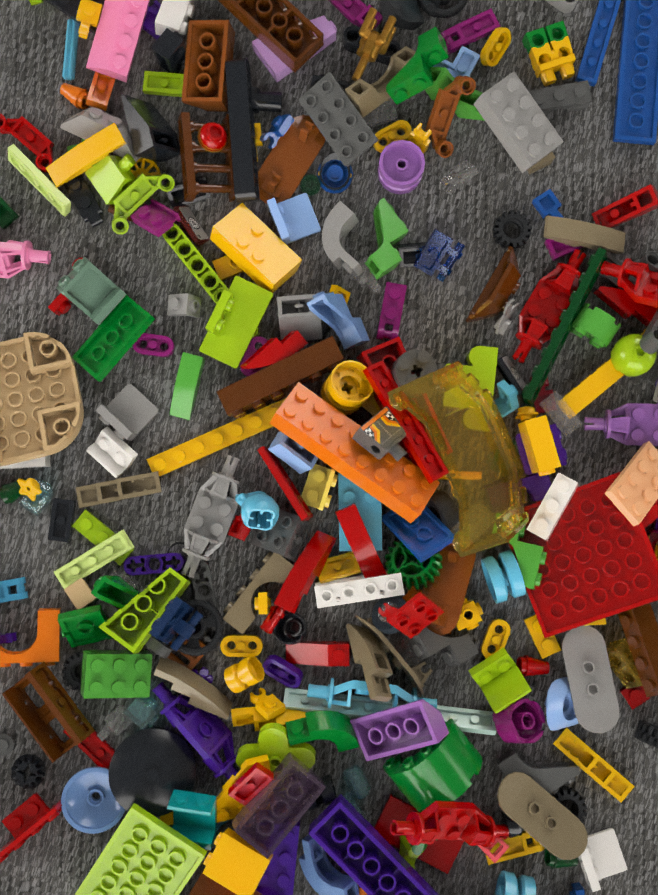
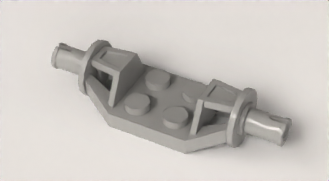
[181,454,240,578]

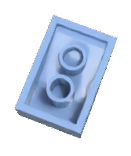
[268,431,318,474]

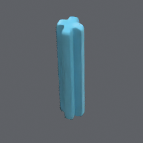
[62,19,80,81]

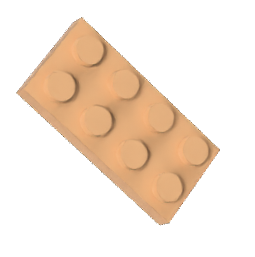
[605,441,658,526]

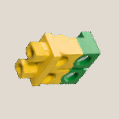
[522,21,576,87]

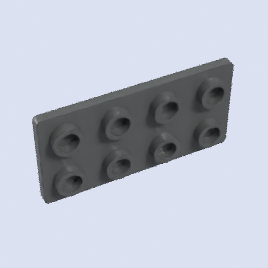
[299,72,378,167]

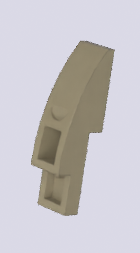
[346,623,393,702]

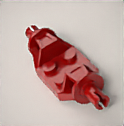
[512,249,587,363]
[600,258,658,308]
[390,801,509,847]

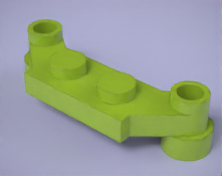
[111,173,175,235]

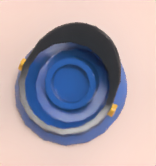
[317,152,353,194]

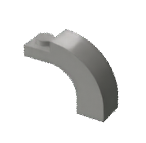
[322,201,364,277]

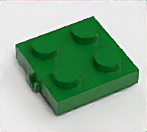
[57,604,112,648]

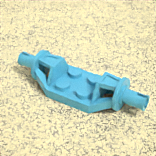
[307,678,437,709]

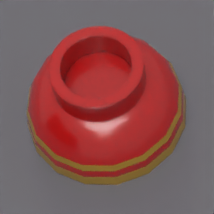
[197,122,228,153]

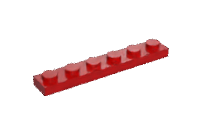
[363,360,449,484]

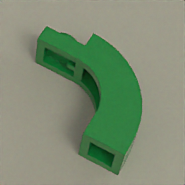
[286,710,359,752]

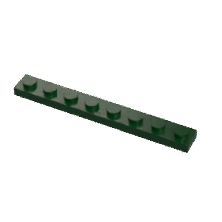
[522,248,607,406]

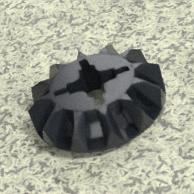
[11,754,46,789]

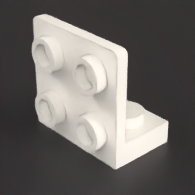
[578,828,627,892]

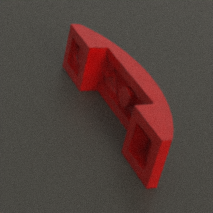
[335,503,387,578]

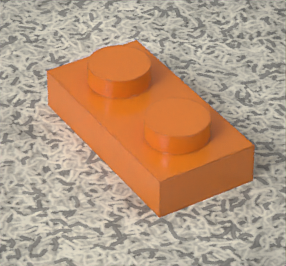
[86,71,116,111]

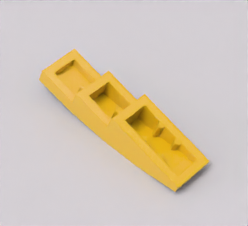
[46,123,127,187]
[231,707,306,731]
[553,727,635,803]

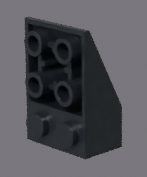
[121,94,180,163]

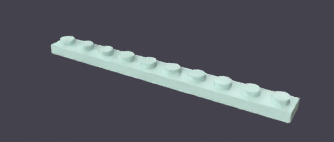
[283,687,497,735]

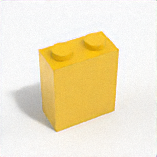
[518,415,561,476]
[203,827,274,895]

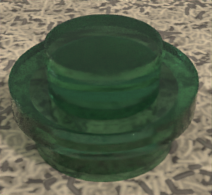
[300,174,321,196]

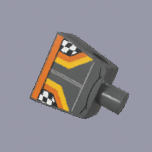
[352,406,407,462]

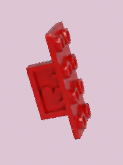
[0,792,62,863]

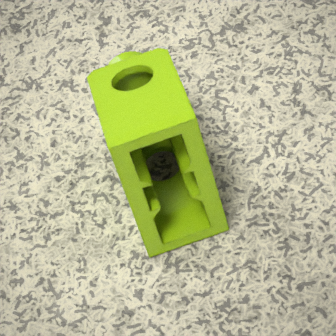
[85,154,136,205]

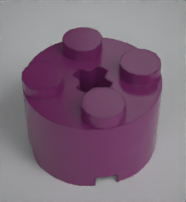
[492,698,545,744]

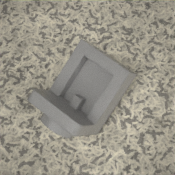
[167,293,201,318]

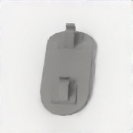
[562,625,619,734]

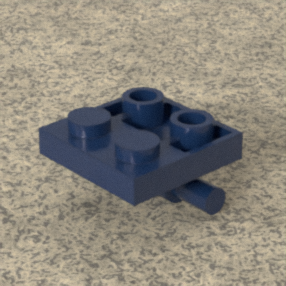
[149,596,203,652]

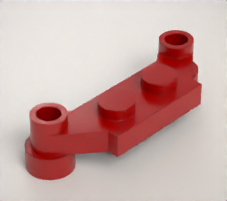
[0,113,54,174]

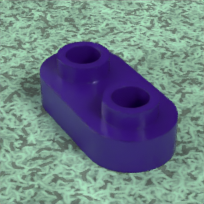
[262,655,303,688]

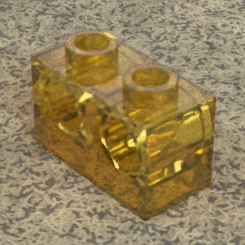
[606,638,643,689]

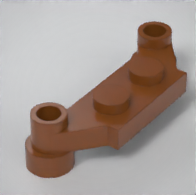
[425,75,476,158]

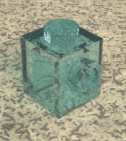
[124,697,160,730]

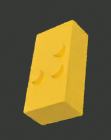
[210,203,302,293]

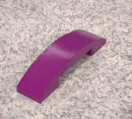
[328,0,383,29]

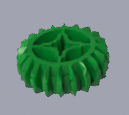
[385,541,443,591]

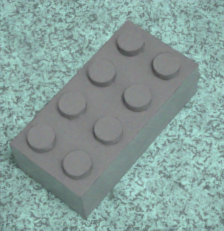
[473,71,564,173]

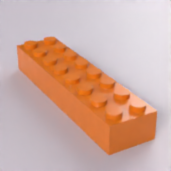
[270,382,440,523]

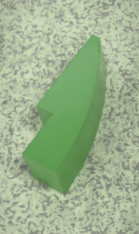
[170,352,205,420]

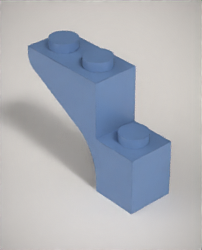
[307,291,370,349]

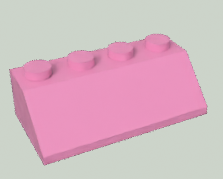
[86,0,150,83]

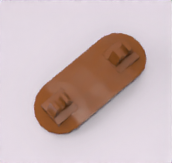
[258,115,326,203]
[422,535,476,636]

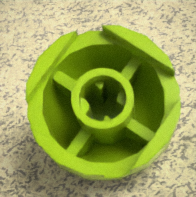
[611,334,656,377]

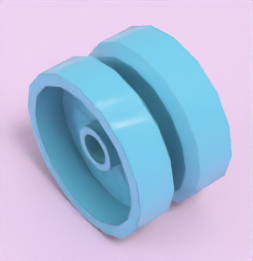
[481,550,526,604]
[495,870,536,895]

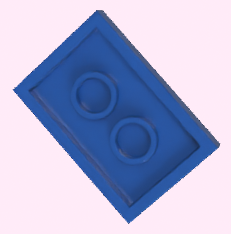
[382,506,455,563]

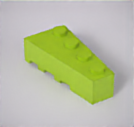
[99,568,191,653]

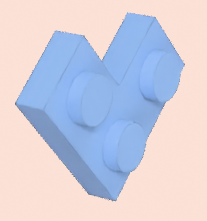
[433,46,480,78]

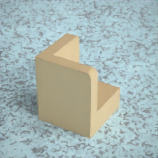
[64,578,98,609]

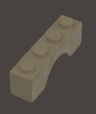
[345,46,416,117]
[223,552,294,635]

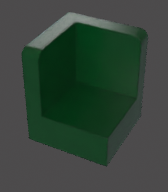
[0,197,19,230]

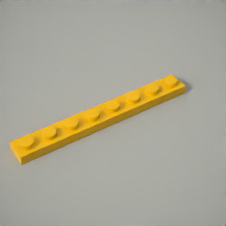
[146,398,286,477]

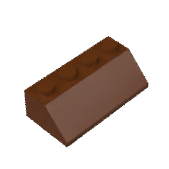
[182,20,235,112]

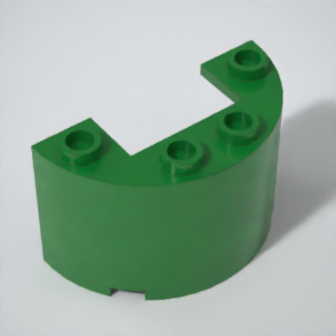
[383,718,482,812]

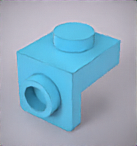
[492,379,519,418]

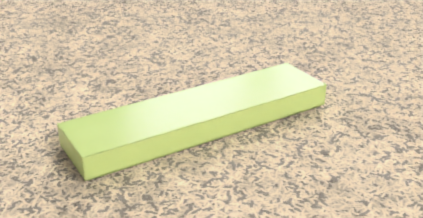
[8,144,71,216]
[54,529,134,589]

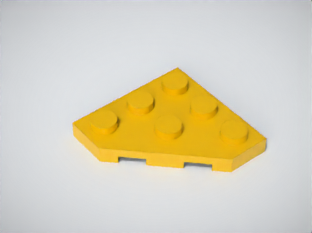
[216,754,276,823]

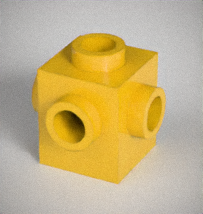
[456,598,484,631]

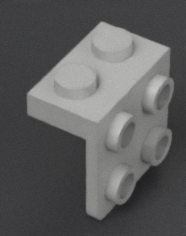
[96,384,159,441]

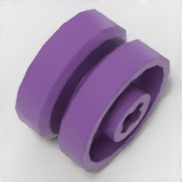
[378,140,425,194]

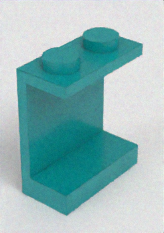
[167,789,217,850]

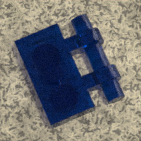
[413,228,465,282]

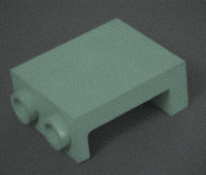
[56,257,127,325]

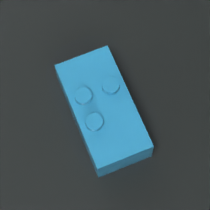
[338,472,382,551]

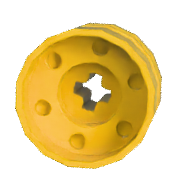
[321,360,373,415]

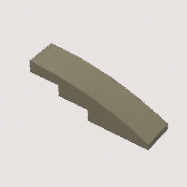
[543,215,626,254]
[76,471,162,508]
[153,657,233,720]

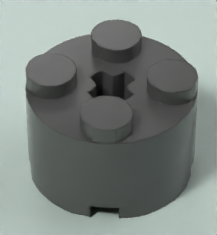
[390,350,438,397]

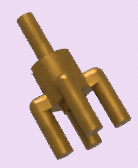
[352,7,397,82]

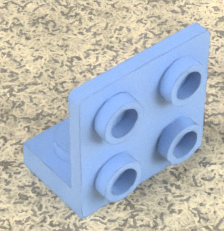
[267,193,321,245]

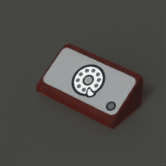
[173,206,210,247]

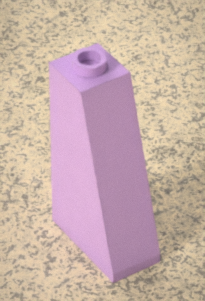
[252,15,337,82]

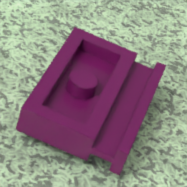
[130,199,181,238]

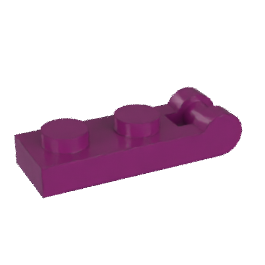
[441,8,500,55]
[376,282,407,340]

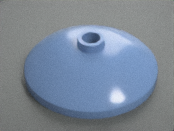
[61,767,125,834]

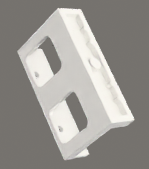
[314,571,405,608]

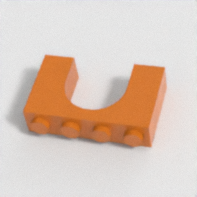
[0,608,61,667]

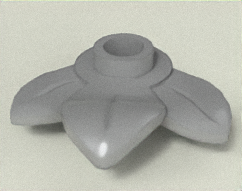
[494,299,520,336]

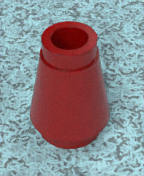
[516,655,550,677]

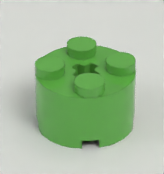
[571,303,621,349]

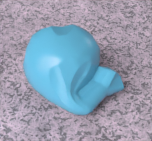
[235,491,279,531]

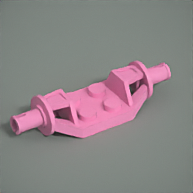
[0,240,51,278]

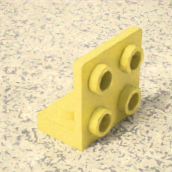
[301,464,339,511]

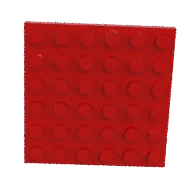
[504,472,658,638]

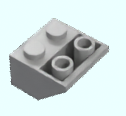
[277,294,323,341]

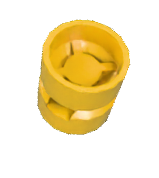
[224,655,265,693]

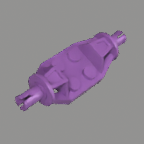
[584,403,658,446]

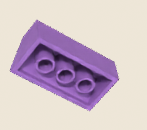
[350,699,449,761]

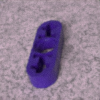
[124,552,186,576]

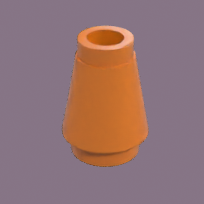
[60,83,89,109]

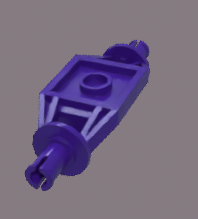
[152,681,239,780]

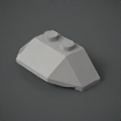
[60,107,141,162]

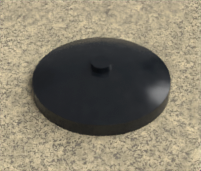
[108,727,196,817]

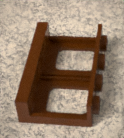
[2,662,95,763]

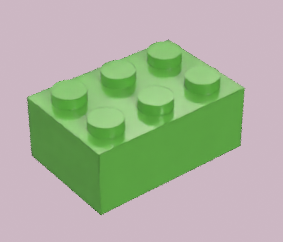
[80,650,152,699]

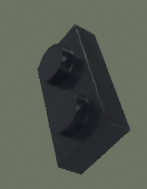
[48,498,76,542]

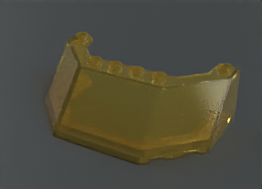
[387,361,529,558]

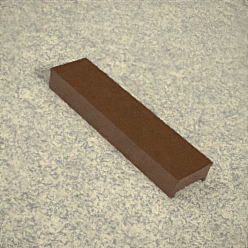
[218,0,324,73]

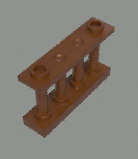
[177,112,236,202]

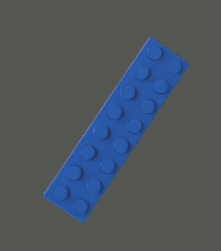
[612,0,658,145]

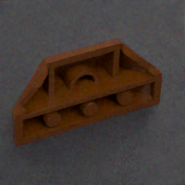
[465,246,521,323]

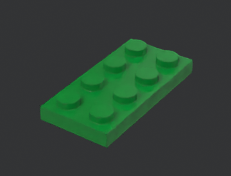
[72,295,155,382]

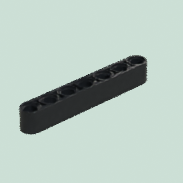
[225,58,260,203]

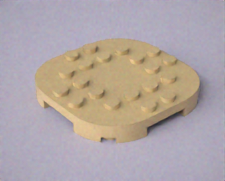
[0,332,84,466]

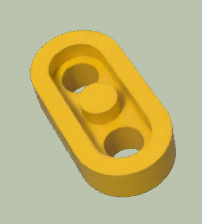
[480,27,511,67]
[373,120,412,153]
[481,618,511,658]
[220,634,263,657]

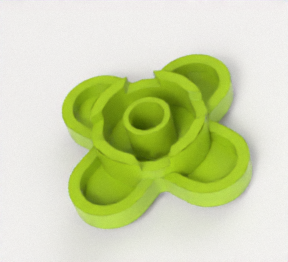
[236,723,316,791]

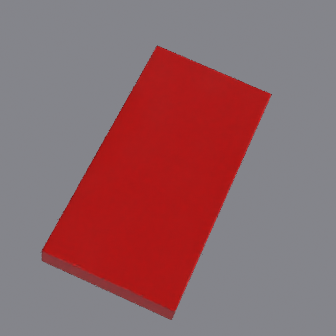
[374,794,464,874]

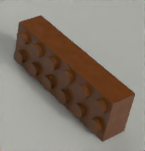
[216,336,344,420]

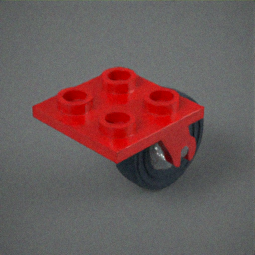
[372,592,444,638]

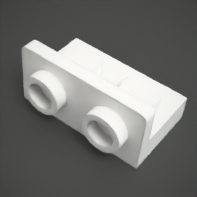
[86,426,138,478]

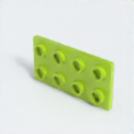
[199,276,273,369]

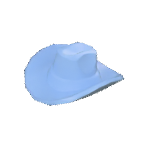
[544,677,579,731]

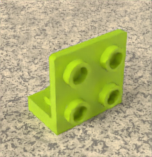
[468,647,532,714]

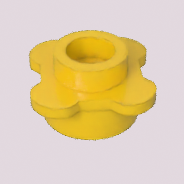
[515,406,538,422]

